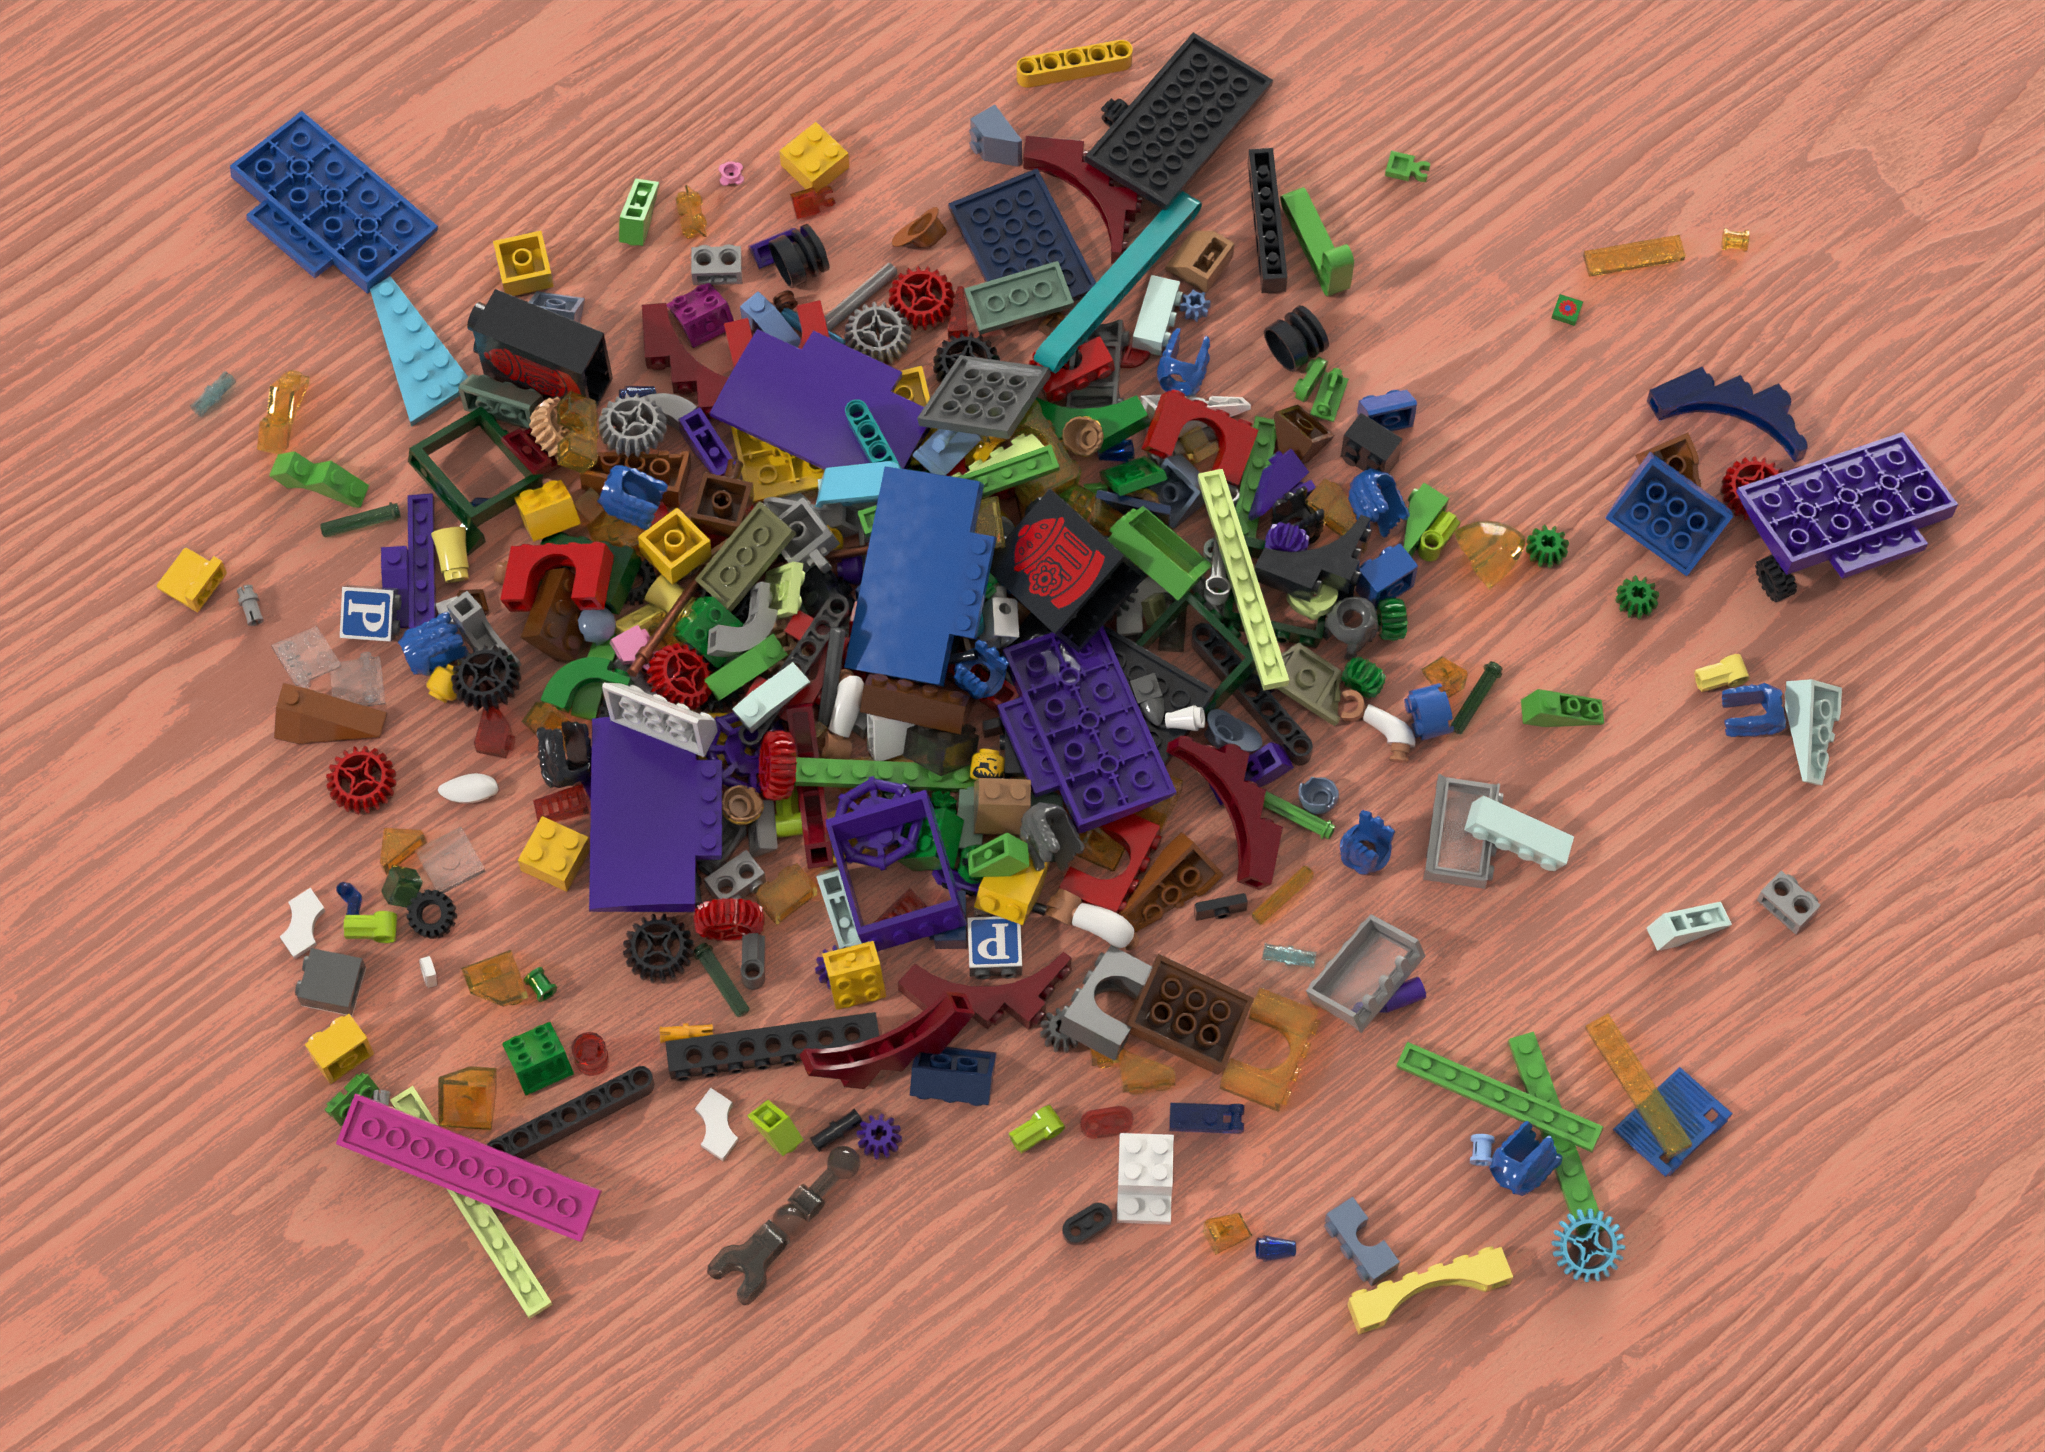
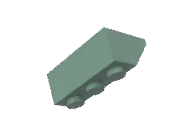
[458,374,543,429]

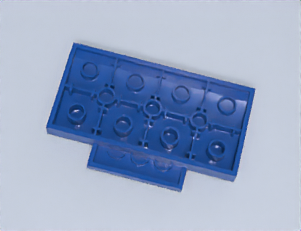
[230,111,438,294]
[844,466,997,687]

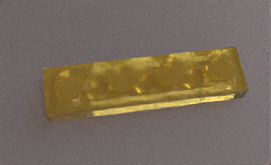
[1583,234,1686,277]

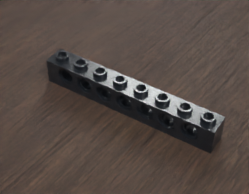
[665,1012,879,1081]

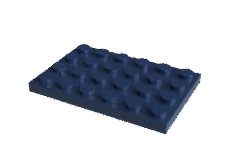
[948,168,1096,327]

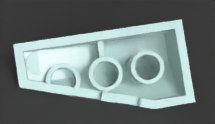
[1785,679,1842,785]

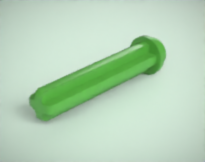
[1263,791,1336,840]

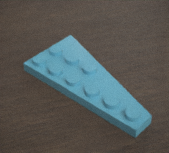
[370,276,468,427]

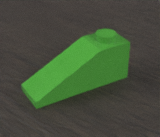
[619,178,659,246]
[1403,483,1449,556]
[704,634,787,701]

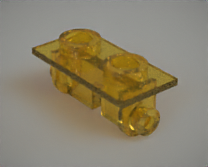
[676,185,707,239]

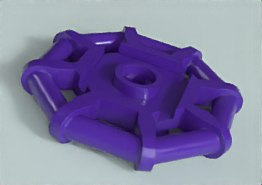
[705,712,786,793]
[835,776,926,871]

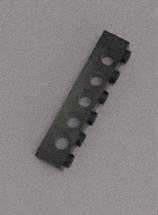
[1247,148,1288,293]

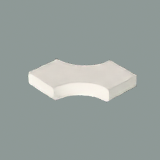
[280,888,325,959]
[695,1088,739,1161]

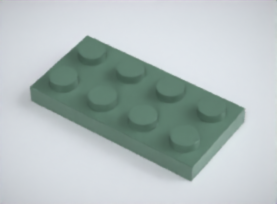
[964,261,1074,335]

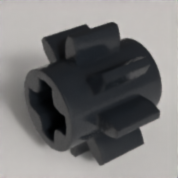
[1101,98,1129,127]

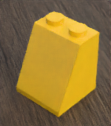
[974,854,1050,925]

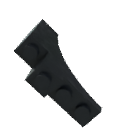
[1254,515,1372,602]

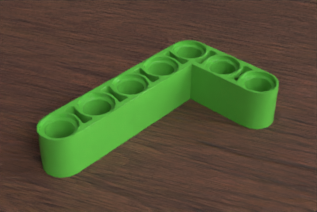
[1280,187,1354,297]

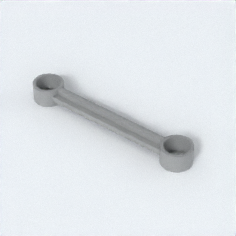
[1203,484,1239,605]

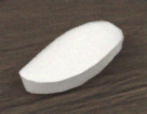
[438,773,498,804]

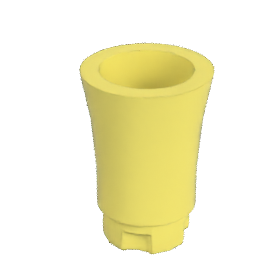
[431,527,469,583]
[645,574,696,621]

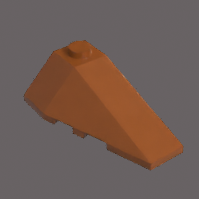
[1635,432,1701,488]
[274,683,387,745]
[1118,832,1224,932]

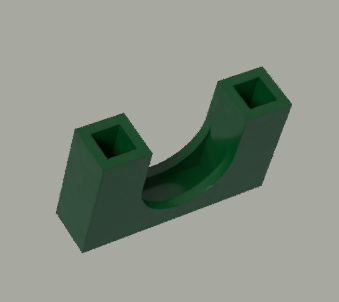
[537,532,642,615]

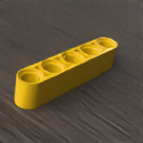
[1017,40,1133,88]

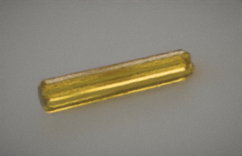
[1252,865,1314,925]

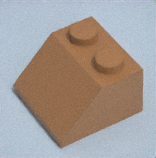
[974,778,1031,835]

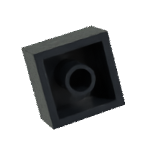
[1340,413,1403,473]

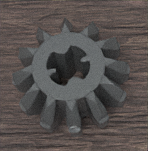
[1040,1008,1078,1053]

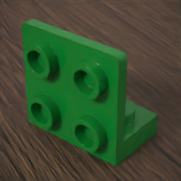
[502,1022,574,1096]

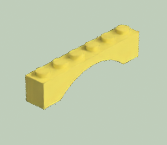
[1347,1246,1513,1335]

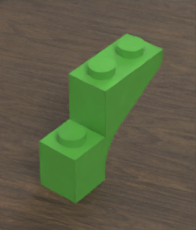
[269,451,369,508]

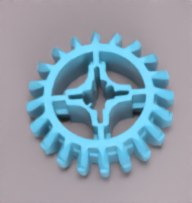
[1551,1208,1625,1282]

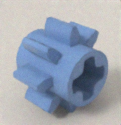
[1180,289,1211,322]

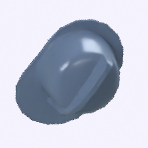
[1204,709,1262,752]

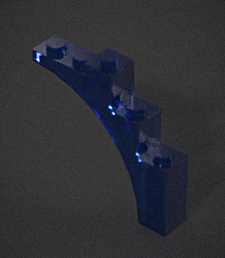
[1647,367,1808,462]

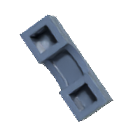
[1324,1197,1400,1286]

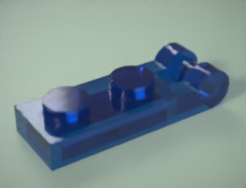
[1169,1103,1245,1134]

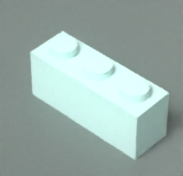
[1132,275,1183,356]

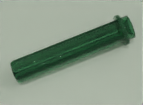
[320,502,401,538]
[1450,661,1503,734]
[694,943,750,1017]

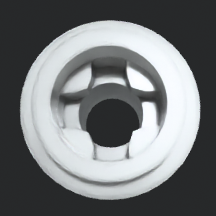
[1165,705,1205,731]

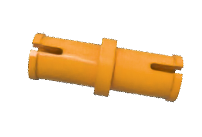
[659,1023,713,1044]

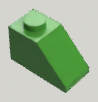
[967,833,1030,877]

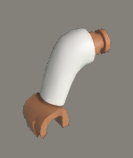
[817,669,864,760]
[1341,690,1415,763]
[1046,888,1139,951]

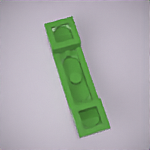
[571,632,617,721]

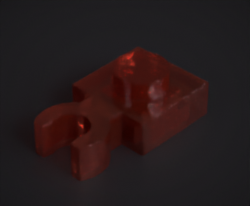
[790,186,836,219]

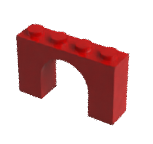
[724,300,830,367]
[1141,390,1259,486]
[500,542,614,612]
[745,610,850,724]
[1058,814,1162,914]

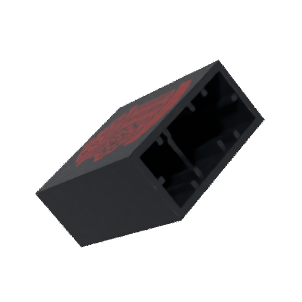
[467,289,613,419]
[990,489,1147,653]

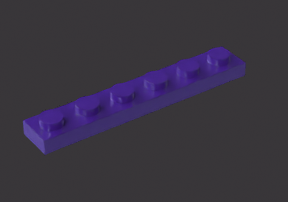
[408,493,436,629]

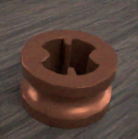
[773,290,798,313]

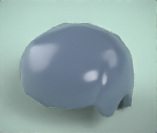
[578,607,616,646]
[1298,777,1339,815]

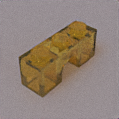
[557,391,598,474]

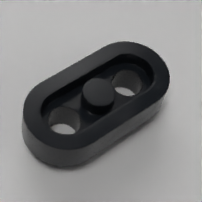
[1062,1203,1112,1245]

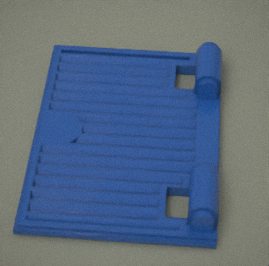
[1613,1067,1733,1177]

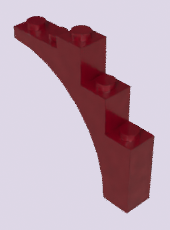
[1023,136,1142,264]
[642,303,728,420]
[786,702,834,869]
[1166,736,1283,890]
[898,951,1072,1030]
[800,991,975,1089]

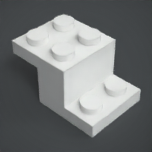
[1117,1133,1174,1225]

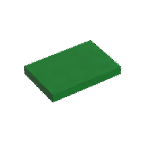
[1099,456,1167,496]

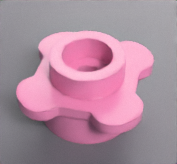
[719,162,744,186]

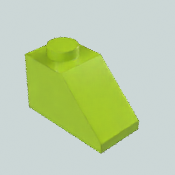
[747,1100,804,1156]

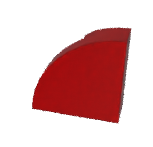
[1121,343,1151,368]

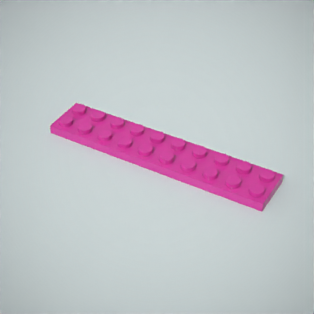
[336,1094,602,1242]

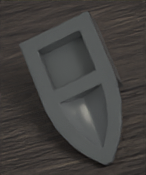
[1130,673,1165,726]

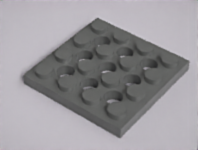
[917,355,1051,439]

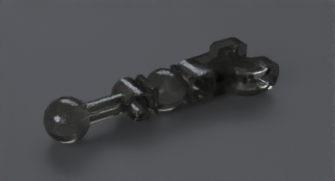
[707,1146,861,1305]

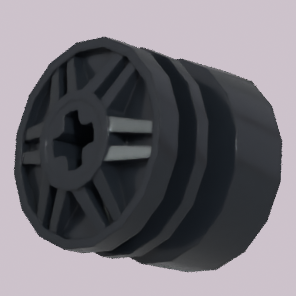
[768,224,830,288]
[1264,305,1329,372]

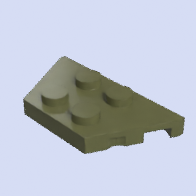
[1252,643,1341,727]

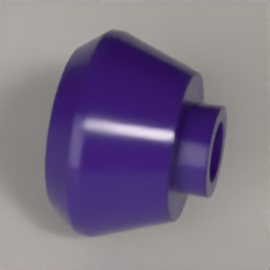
[837,556,863,586]

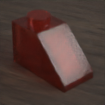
[474,706,515,759]

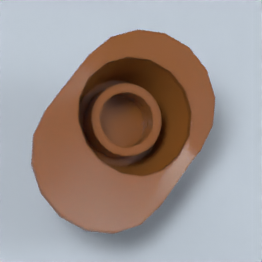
[892,207,947,248]

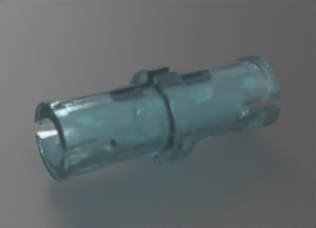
[190,371,236,417]
[1262,943,1317,969]

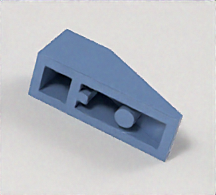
[740,291,801,348]

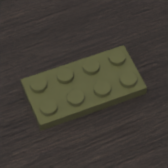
[695,501,797,612]

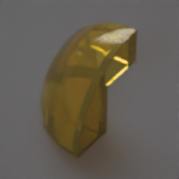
[1454,521,1525,589]

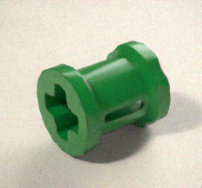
[523,967,558,1002]

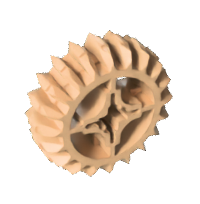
[529,397,594,463]

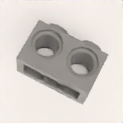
[691,244,742,285]
[704,850,766,900]
[1757,871,1821,934]

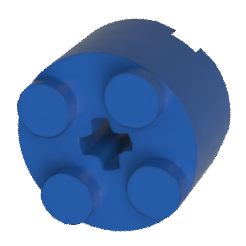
[1404,683,1454,741]

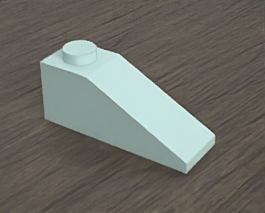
[733,662,810,733]
[817,867,862,949]
[1647,902,1732,951]

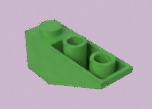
[1521,689,1604,727]

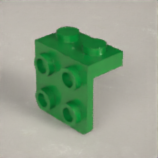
[672,597,744,667]

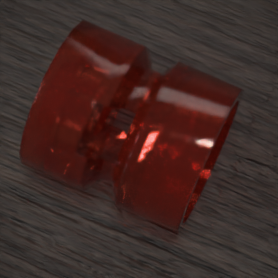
[571,1032,609,1076]

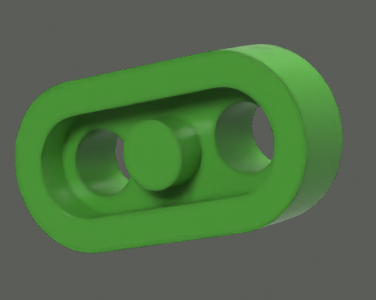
[1293,357,1328,403]

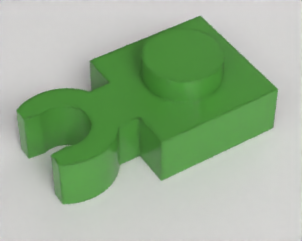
[1385,150,1430,182]

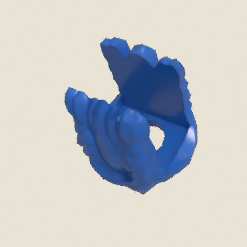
[1157,328,1210,396]
[597,465,668,530]
[1347,468,1410,538]
[398,612,469,676]
[954,640,1009,700]
[1722,683,1786,737]
[1340,810,1395,875]
[1489,1121,1562,1196]

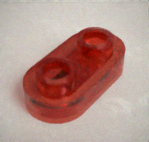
[1080,1106,1133,1139]

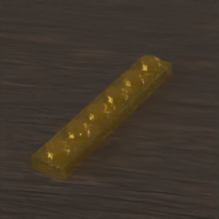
[1585,1013,1692,1159]

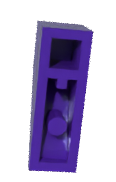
[678,407,736,476]
[1248,449,1309,521]
[381,546,409,628]
[1208,742,1294,805]

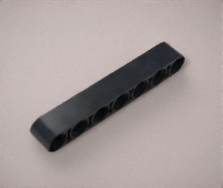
[739,594,850,749]
[1191,623,1313,766]
[487,1066,655,1159]

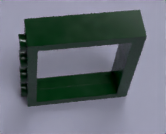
[408,406,543,532]
[1220,536,1326,648]
[1136,591,1256,729]

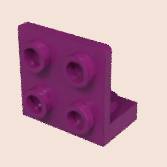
[667,283,734,348]

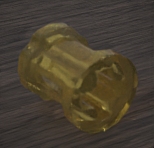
[1721,228,1749,252]

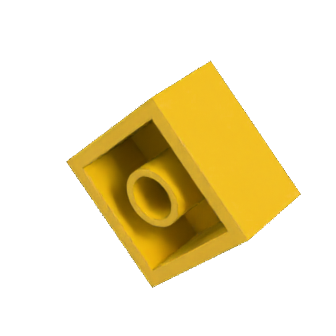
[779,122,849,196]
[493,231,554,296]
[514,480,581,542]
[638,508,712,585]
[518,816,590,892]
[305,1014,374,1085]

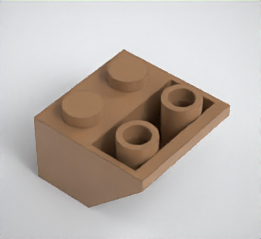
[1165,231,1234,293]

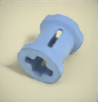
[1470,1134,1495,1166]

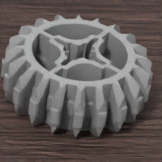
[844,302,911,364]
[598,393,666,457]

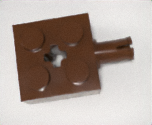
[691,459,755,537]

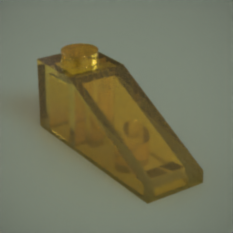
[1305,478,1368,554]

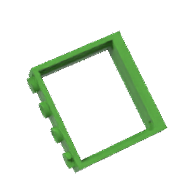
[1108,506,1212,601]

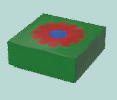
[1551,294,1583,326]

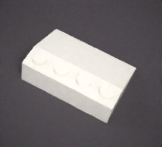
[602,682,718,757]

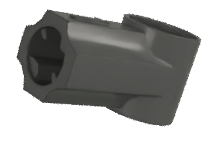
[740,933,765,990]

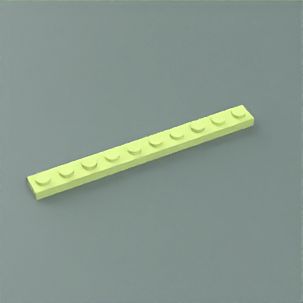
[1198,469,1289,690]
[390,1086,553,1319]

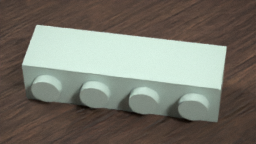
[1464,795,1574,871]

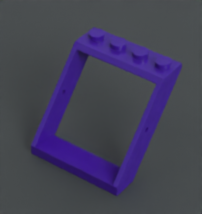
[826,790,967,952]

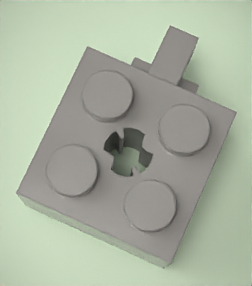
[779,497,840,574]

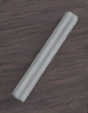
[825,263,897,331]

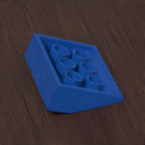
[1605,452,1733,576]

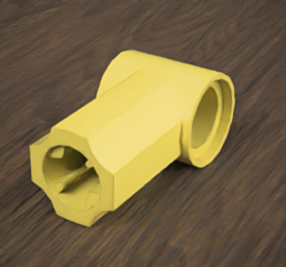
[1694,654,1750,692]

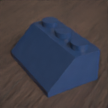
[909,1047,996,1106]

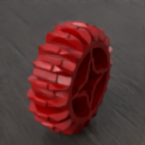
[888,266,955,331]
[1720,456,1783,521]
[646,643,714,711]
[758,730,797,800]
[326,745,397,815]
[694,898,765,941]

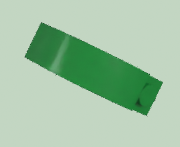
[541,657,634,713]

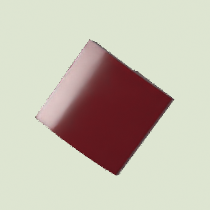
[501,428,566,475]

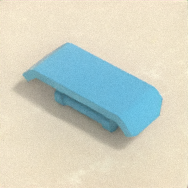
[815,461,899,508]

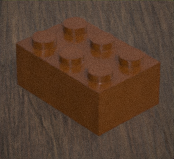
[520,568,584,662]

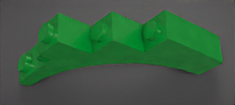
[1014,395,1151,454]

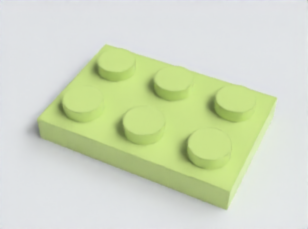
[765,562,805,621]

